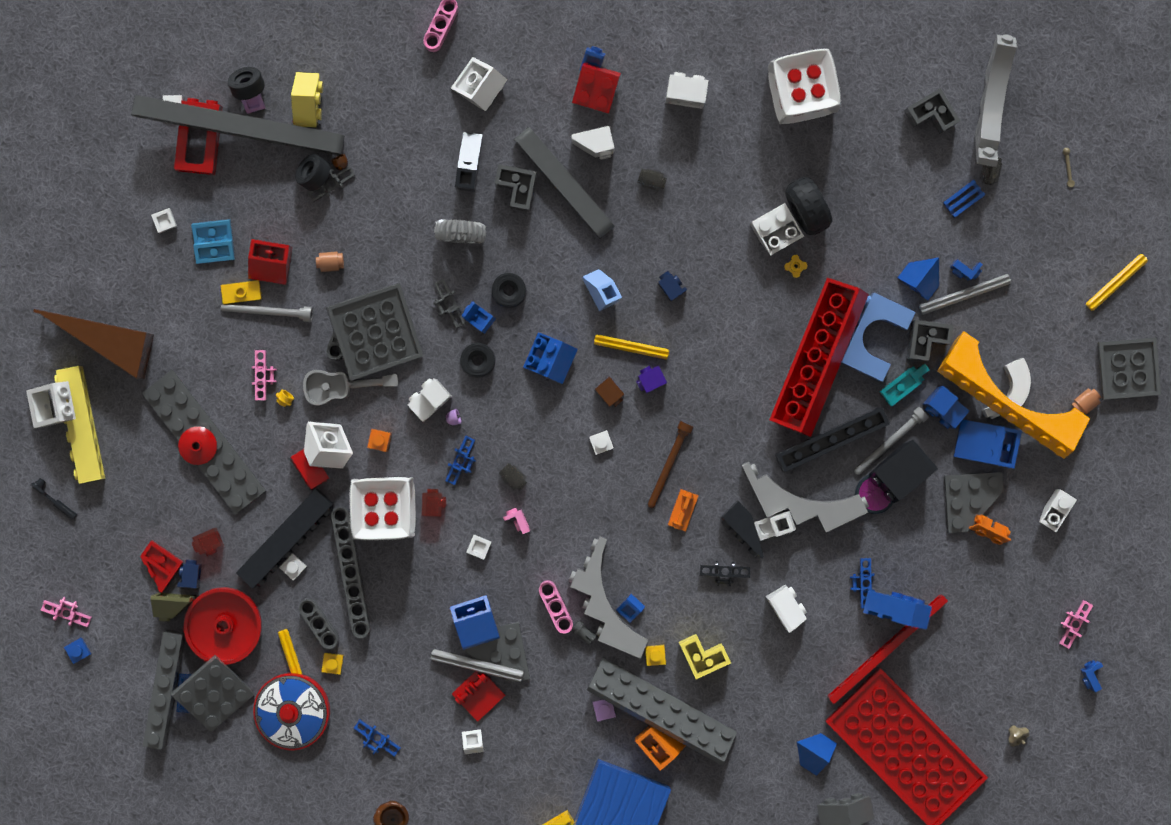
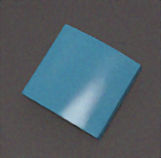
[191,219,235,264]

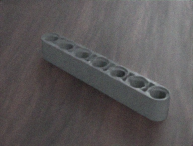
[514,127,615,239]
[331,507,371,638]

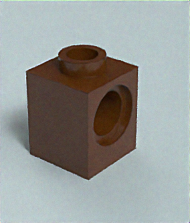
[595,377,624,407]

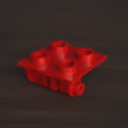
[452,671,506,722]

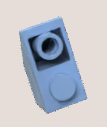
[582,269,622,311]

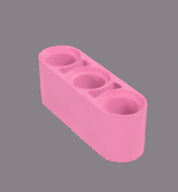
[423,0,458,52]
[539,580,573,634]

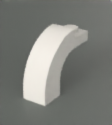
[981,358,1031,419]

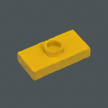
[221,280,262,304]

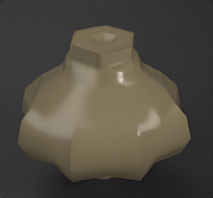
[1008,725,1029,747]

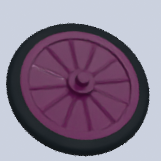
[855,475,893,514]

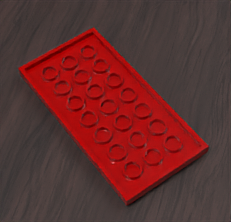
[825,667,988,825]

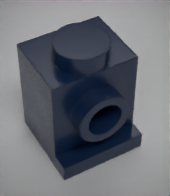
[658,271,687,302]
[177,559,202,588]

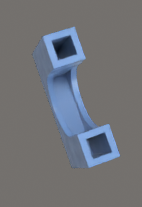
[841,293,915,382]

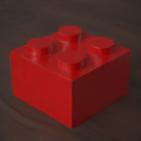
[572,62,621,114]

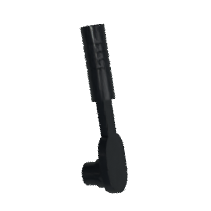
[30,478,77,520]

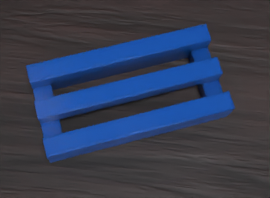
[943,180,985,218]

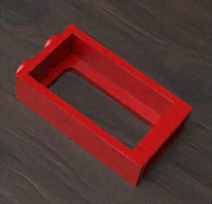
[174,98,223,175]

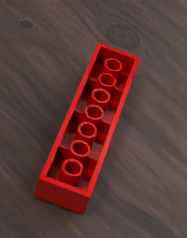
[769,278,869,437]

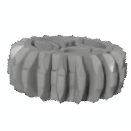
[434,220,486,244]

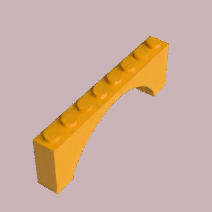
[937,331,1090,459]

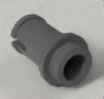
[571,621,596,645]

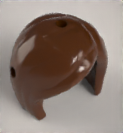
[373,801,409,825]

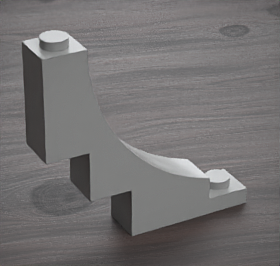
[975,35,1017,167]
[742,462,869,532]

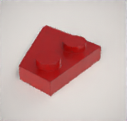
[140,540,184,593]

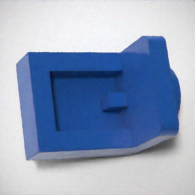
[580,46,605,71]
[950,259,983,281]
[461,301,496,334]
[1081,660,1103,692]

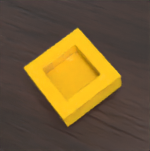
[645,645,666,666]
[322,652,344,675]

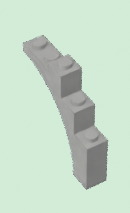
[568,536,648,659]

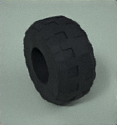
[785,177,832,235]

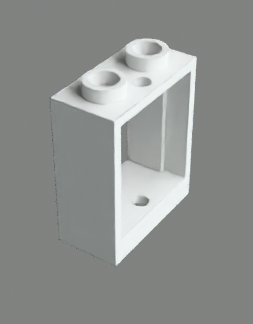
[26,381,76,428]

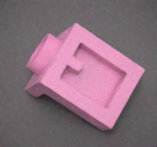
[503,508,530,534]

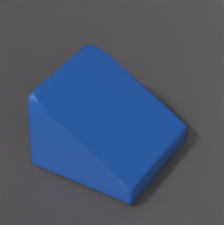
[616,594,645,623]

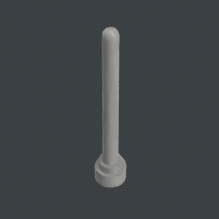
[221,304,313,322]
[854,407,929,475]

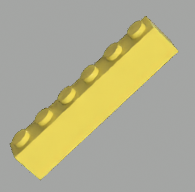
[55,366,105,484]

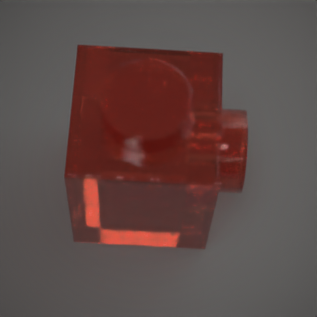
[422,489,446,516]
[192,527,224,556]

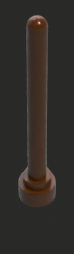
[648,421,694,508]

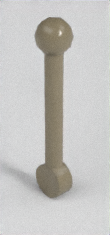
[1063,148,1075,187]

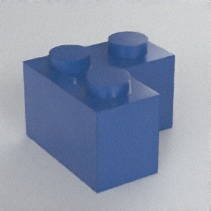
[923,386,969,429]

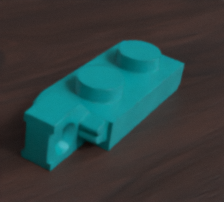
[879,364,930,407]

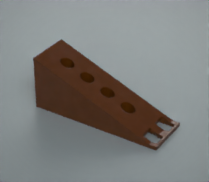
[34,309,154,379]

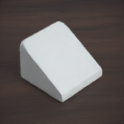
[462,729,484,755]

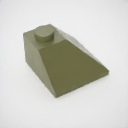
[151,593,197,621]

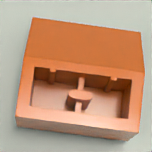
[635,725,686,771]

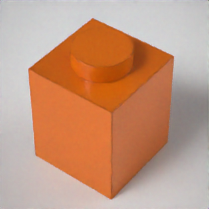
[367,429,392,452]

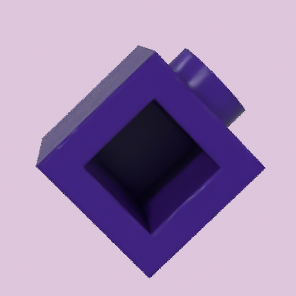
[636,366,667,393]

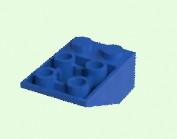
[953,420,1022,468]

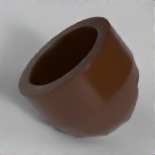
[331,154,348,170]

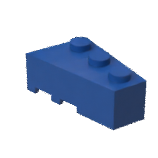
[863,590,932,629]

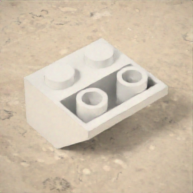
[750,203,804,256]

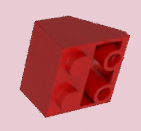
[248,239,293,285]

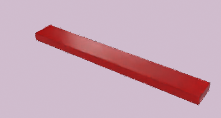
[827,595,948,704]

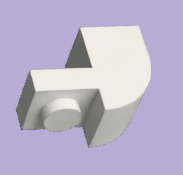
[754,511,796,541]

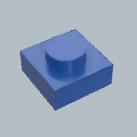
[64,637,91,664]

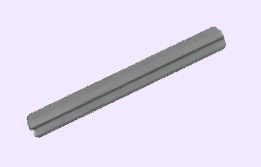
[919,274,1011,315]
[431,649,524,682]

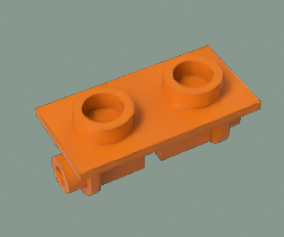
[668,489,699,531]
[969,514,1011,545]

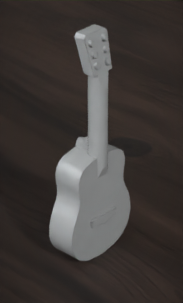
[303,370,398,405]

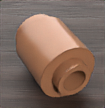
[316,251,344,272]
[1071,388,1101,414]

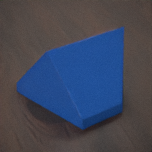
[898,257,939,301]
[797,733,837,776]

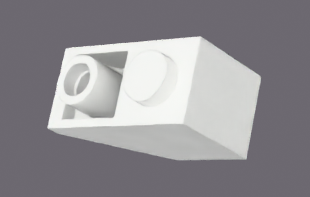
[1039,489,1077,532]

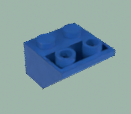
[523,332,578,384]
[450,595,500,650]

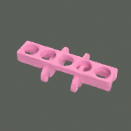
[252,350,277,400]
[41,597,92,627]
[1059,600,1093,649]

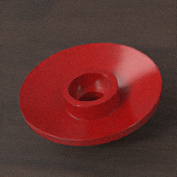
[178,427,217,465]

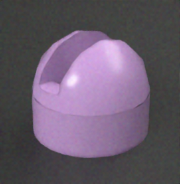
[446,409,461,425]

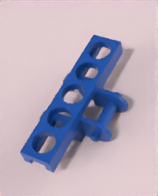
[445,436,477,485]
[850,558,875,609]
[354,719,401,757]

